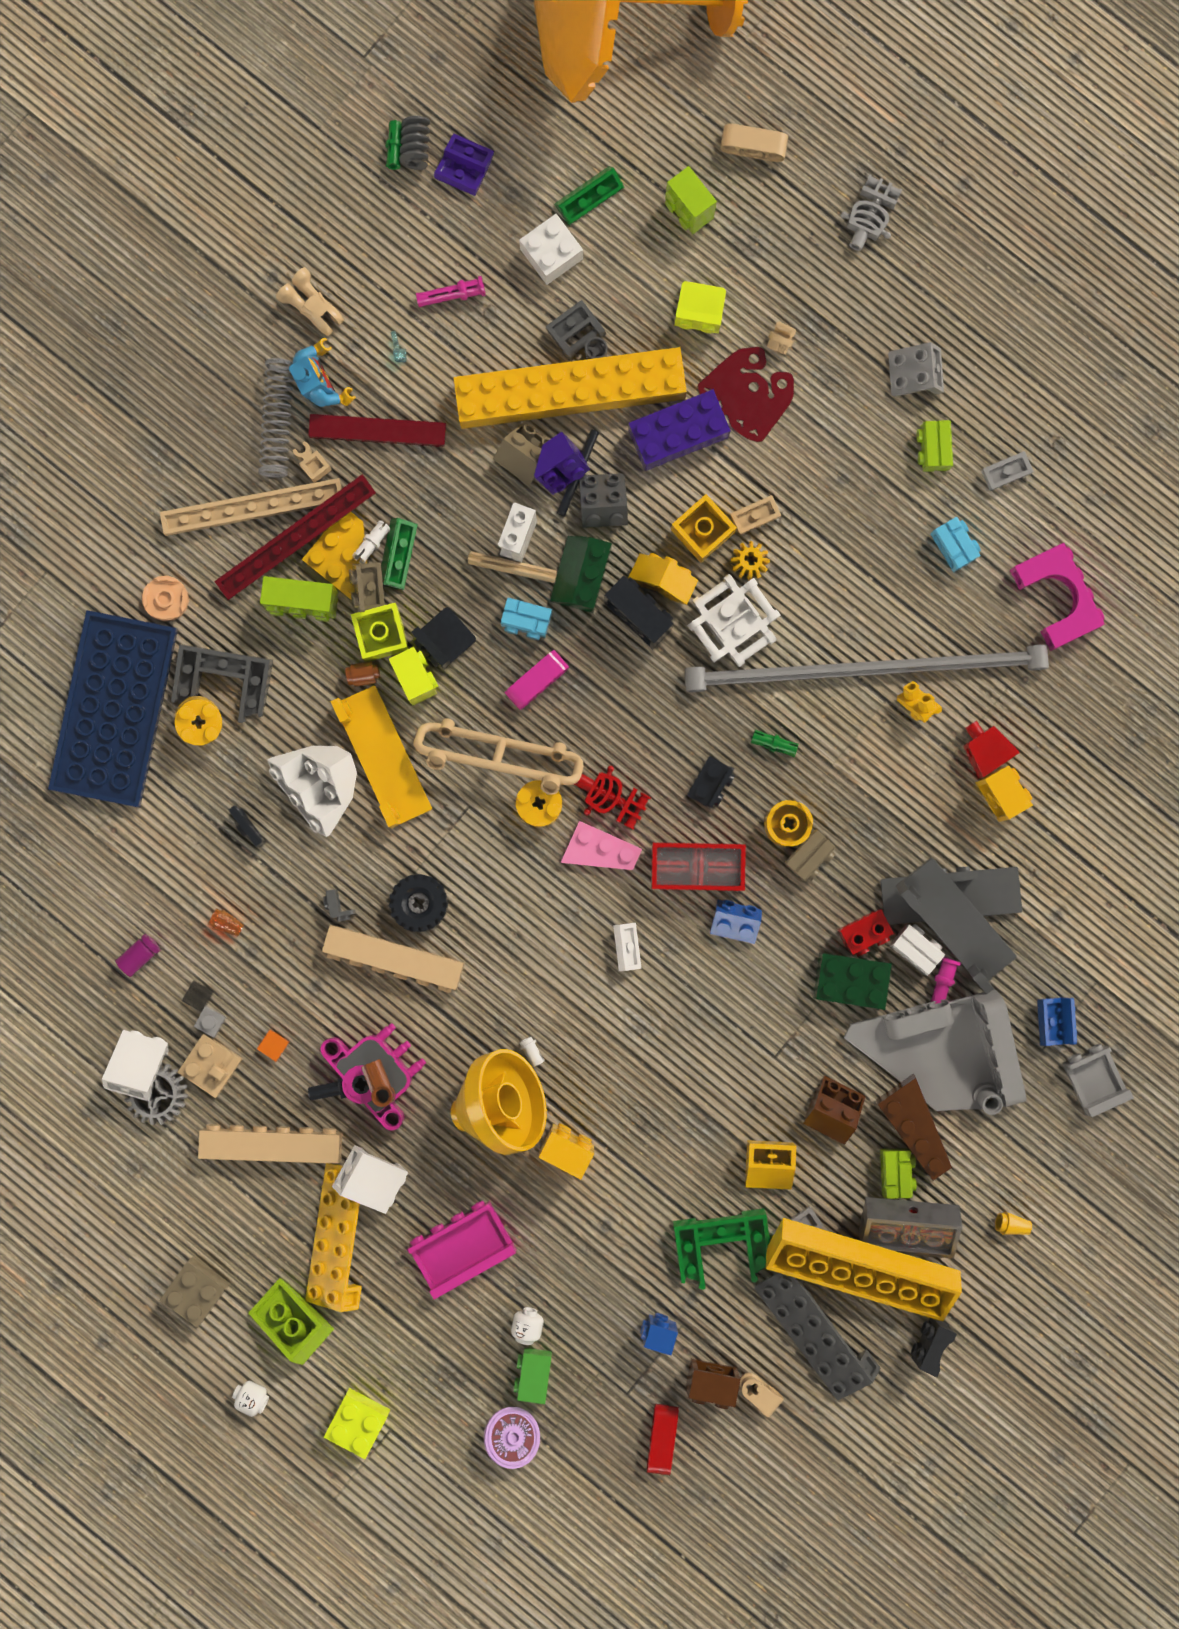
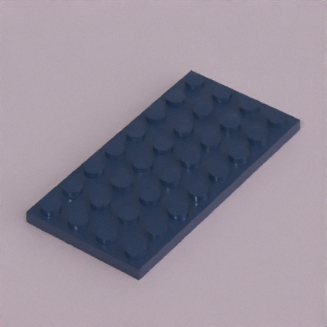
[48,610,178,808]

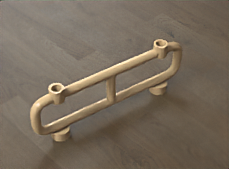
[414,718,584,795]

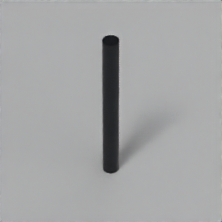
[557,429,599,516]

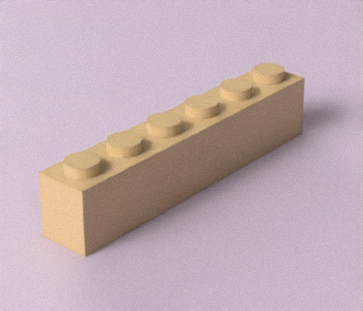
[322,925,465,993]
[198,1124,343,1164]

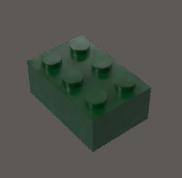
[813,953,892,1010]

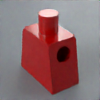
[963,720,1020,779]

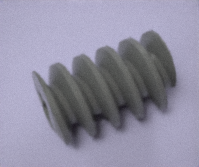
[399,116,430,170]

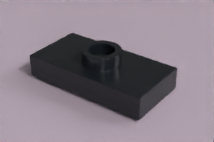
[228,805,266,848]

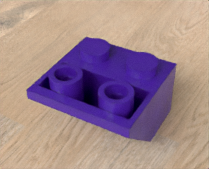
[534,432,590,495]

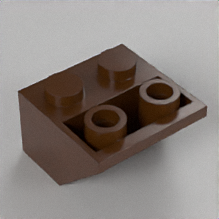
[803,1075,866,1145]

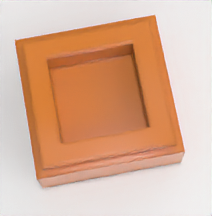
[257,1029,290,1062]

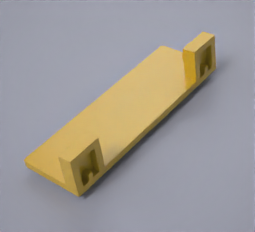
[330,686,432,829]
[305,1163,362,1312]

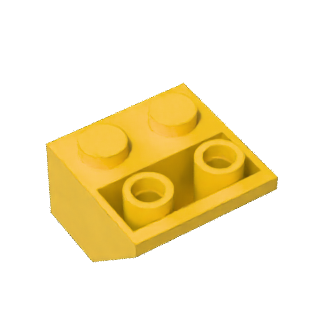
[745,1140,796,1190]

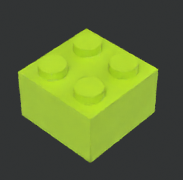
[665,166,717,235]

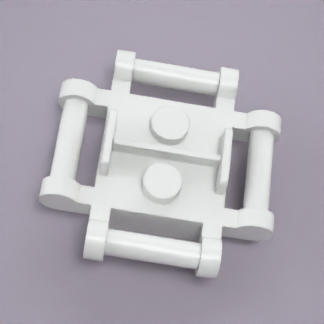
[687,574,781,667]

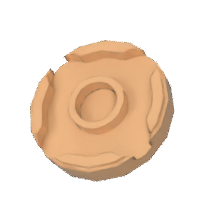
[142,576,189,622]

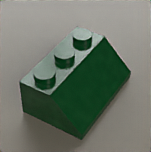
[550,536,612,613]

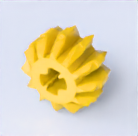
[730,541,770,581]

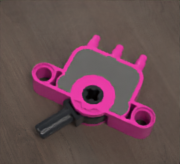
[308,1023,426,1130]

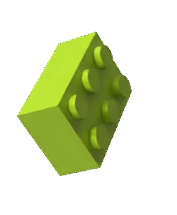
[260,576,339,622]

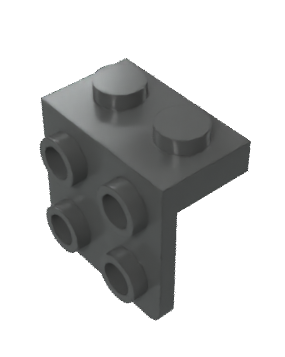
[579,473,628,528]

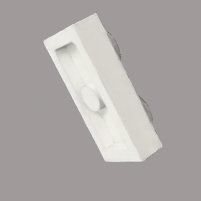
[613,923,641,971]

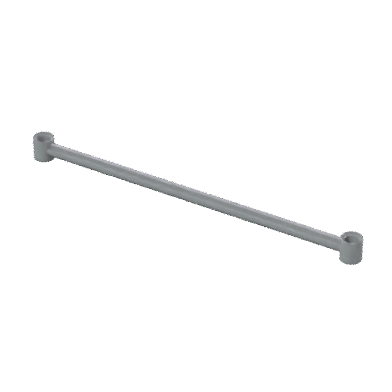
[685,645,1049,692]

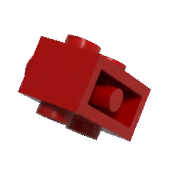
[837,909,894,957]

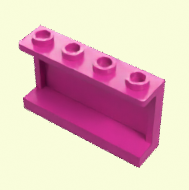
[407,1200,517,1299]

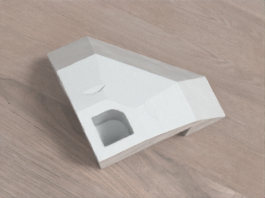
[267,746,357,837]

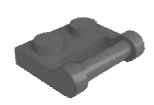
[546,300,606,361]

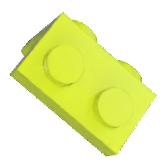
[674,281,726,334]

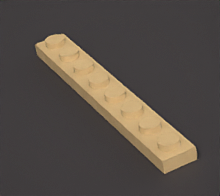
[160,478,342,536]

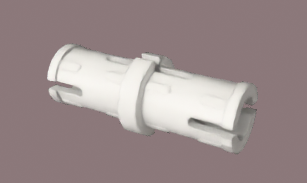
[352,521,390,564]

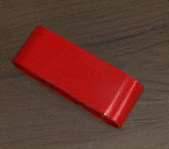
[647,1404,679,1476]

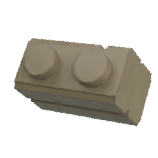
[783,829,836,882]

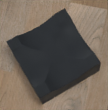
[911,1318,957,1377]

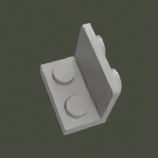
[888,342,944,397]

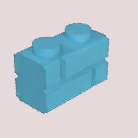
[930,517,981,573]
[501,598,552,640]

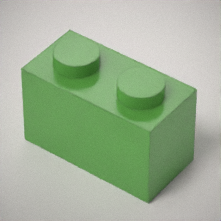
[514,1348,552,1404]

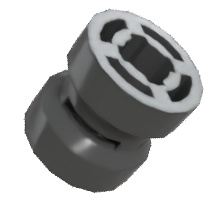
[585,337,608,359]

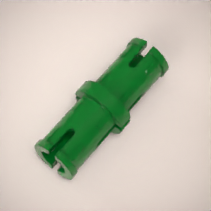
[385,120,403,170]
[751,729,799,757]

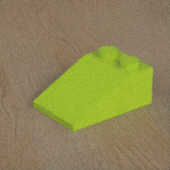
[248,1278,334,1365]

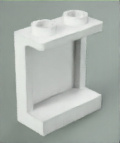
[498,503,537,563]
[102,1030,169,1102]
[332,1145,408,1214]

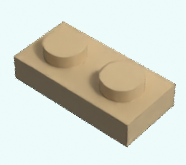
[730,495,781,536]

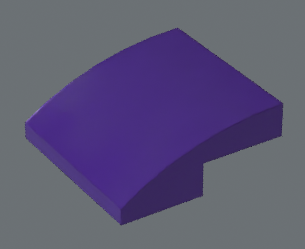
[434,133,494,196]

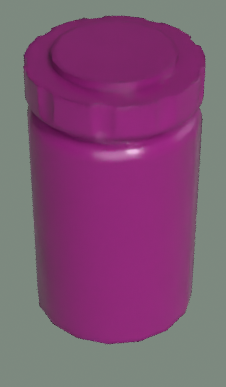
[115,934,161,977]

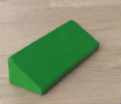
[554,166,624,225]
[381,518,418,590]

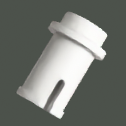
[519,1036,545,1068]

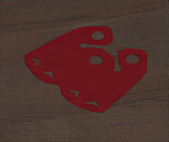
[698,347,794,442]

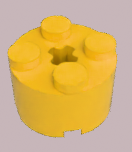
[174,696,222,745]
[516,780,562,828]
[764,800,813,847]

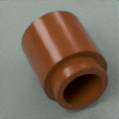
[345,661,380,687]

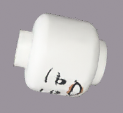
[511,1307,544,1345]
[232,1381,269,1417]

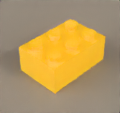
[539,1123,594,1180]

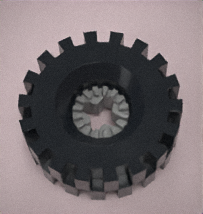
[389,874,449,932]

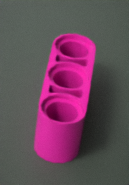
[505,650,569,710]

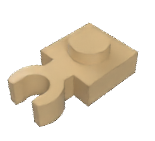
[293,441,332,483]

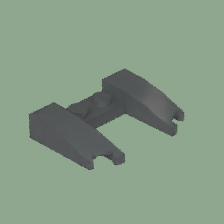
[171,644,273,723]

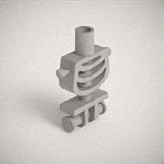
[840,174,902,251]

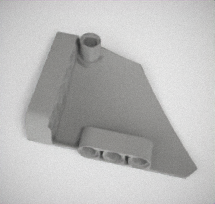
[844,989,1026,1115]

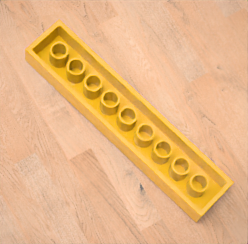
[454,347,687,429]

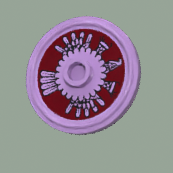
[484,1407,540,1469]

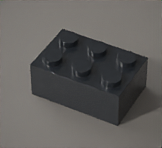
[604,575,674,650]

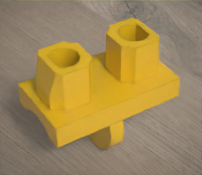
[897,681,942,723]

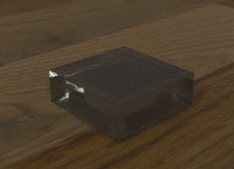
[182,980,215,1012]

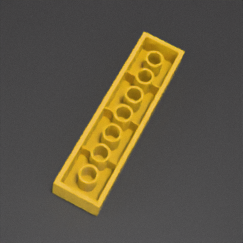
[766,1218,962,1322]

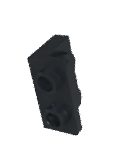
[687,756,735,809]

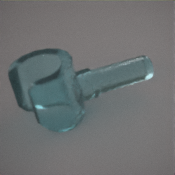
[391,331,407,362]

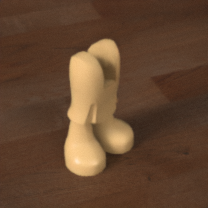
[276,267,344,336]

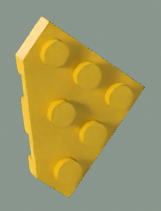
[302,512,368,600]

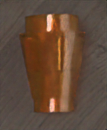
[208,908,244,937]

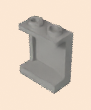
[1062,1044,1134,1117]

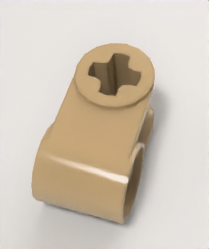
[740,1372,784,1417]

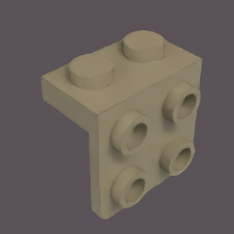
[349,562,385,612]

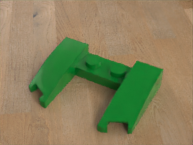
[673,1208,772,1290]

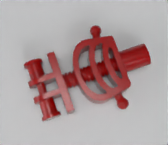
[574,766,651,830]

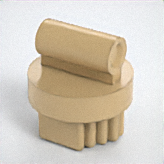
[767,321,796,355]

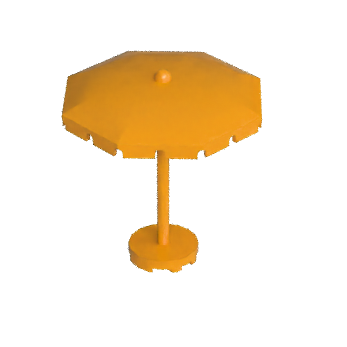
[534,0,748,103]

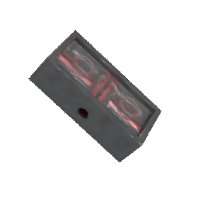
[859,1197,962,1259]

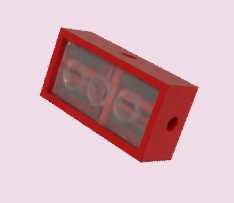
[651,842,746,891]

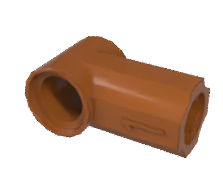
[361,1059,396,1107]

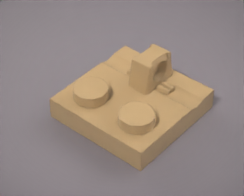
[177,1033,243,1098]

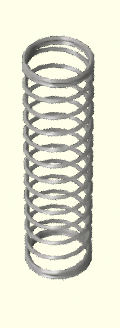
[258,358,293,478]

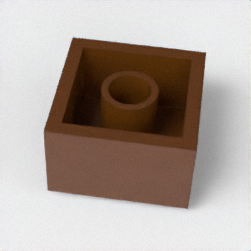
[686,1358,741,1409]

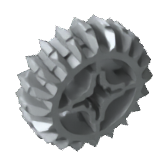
[124,1063,188,1125]

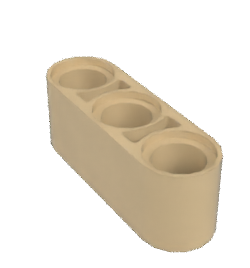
[720,124,788,162]

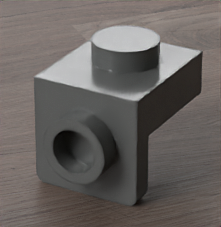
[323,889,356,922]

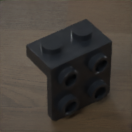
[411,607,476,670]

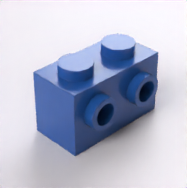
[640,1313,678,1356]

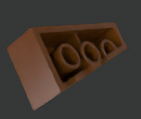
[876,1073,952,1181]

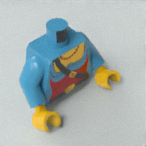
[289,338,356,407]

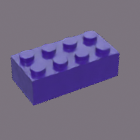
[628,389,731,471]

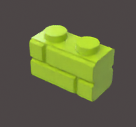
[917,420,953,472]
[880,1148,917,1199]

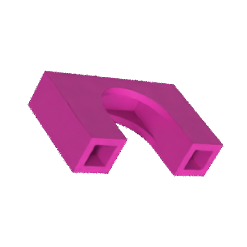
[1010,543,1105,651]

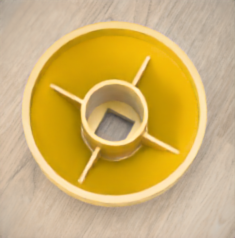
[451,1049,547,1155]

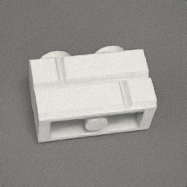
[889,924,945,976]

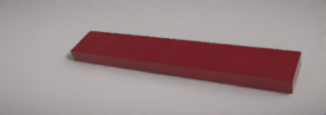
[308,414,447,447]

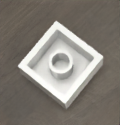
[519,214,583,285]

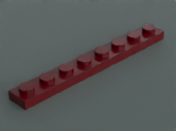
[214,474,376,600]

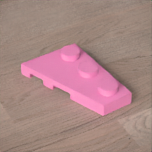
[561,821,642,870]

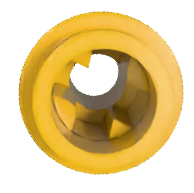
[995,1211,1032,1235]

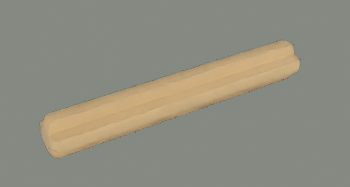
[468,551,557,583]

